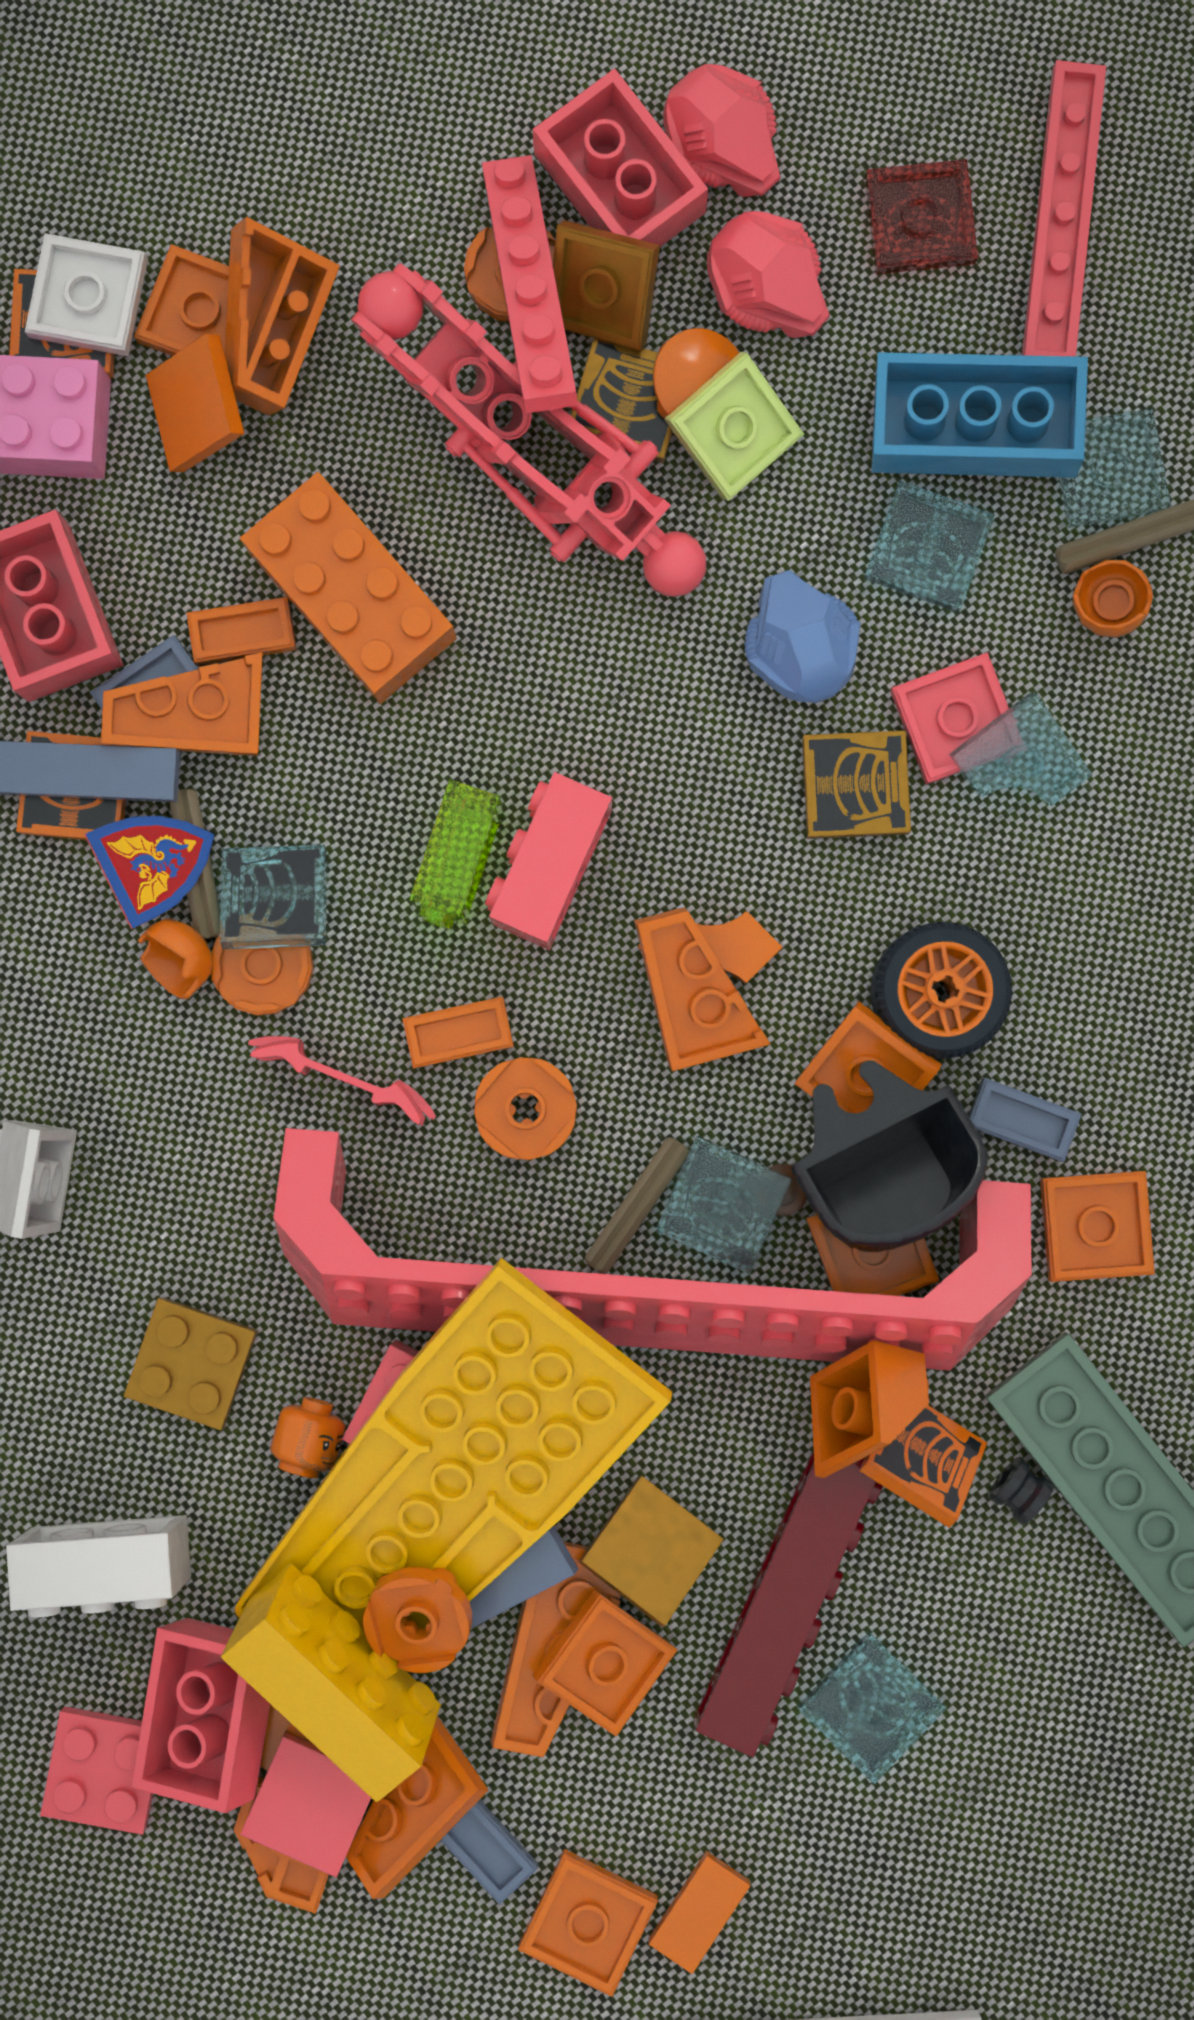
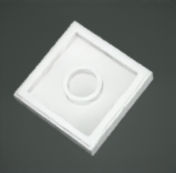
[25,233,148,356]

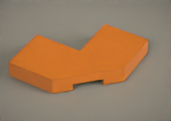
[234,1777,329,1914]

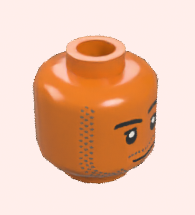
[270,1397,346,1478]

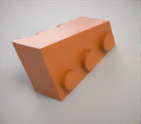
[225,216,340,416]

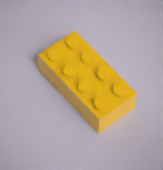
[221,1563,441,1803]

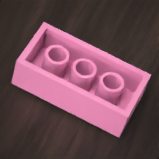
[0,355,111,479]

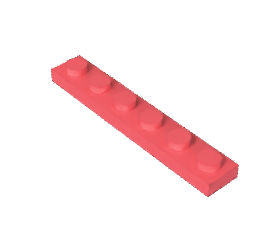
[1022,60,1107,356]
[482,155,578,414]

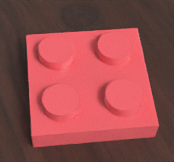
[40,1706,153,1835]

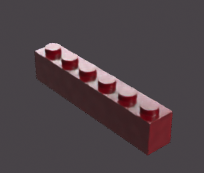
[694,1448,883,1758]

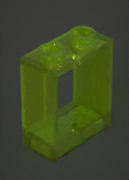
[409,779,504,930]

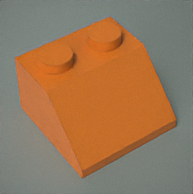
[810,1340,929,1478]

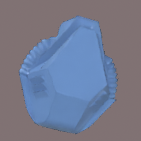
[744,570,861,703]

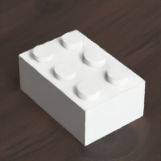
[6,1515,191,1618]

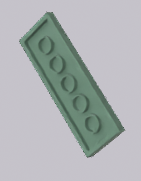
[984,1332,1194,1647]

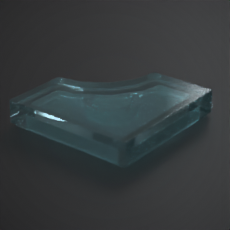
[949,692,1092,806]

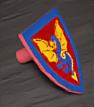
[84,816,214,929]

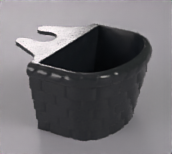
[791,1060,988,1252]

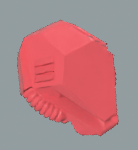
[663,64,781,197]
[707,211,830,338]

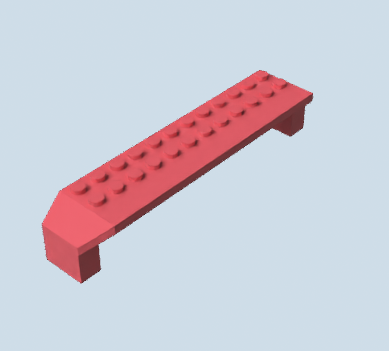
[273,1128,1032,1371]

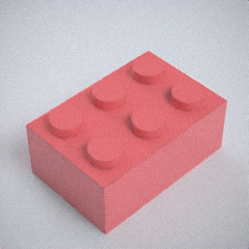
[532,68,708,247]
[0,509,124,702]
[485,772,612,950]
[131,1618,270,1813]

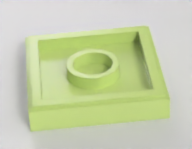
[664,352,804,501]

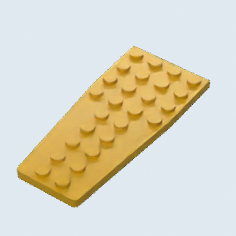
[235,1258,672,1662]

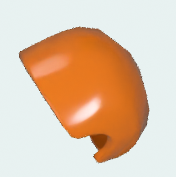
[1073,560,1153,638]
[138,918,213,999]

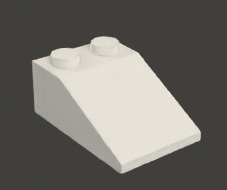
[0,1120,77,1239]

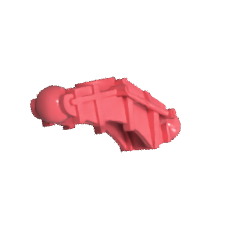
[351,263,706,597]

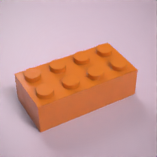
[240,471,457,705]

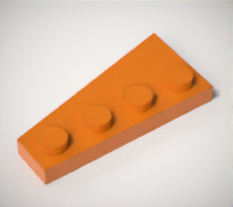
[490,1541,621,1757]

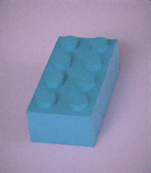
[871,352,1088,478]

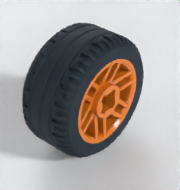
[871,922,1012,1059]

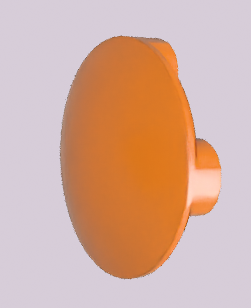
[653,328,739,419]

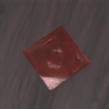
[865,159,978,275]

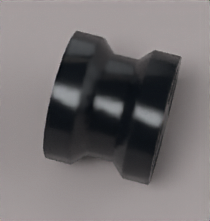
[988,1457,1054,1525]

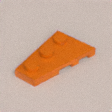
[101,652,263,756]
[634,907,771,1071]
[346,1716,489,1899]

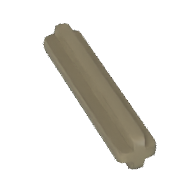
[1055,500,1194,574]
[169,789,224,940]
[585,1137,689,1274]

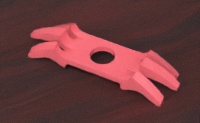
[248,1036,436,1126]

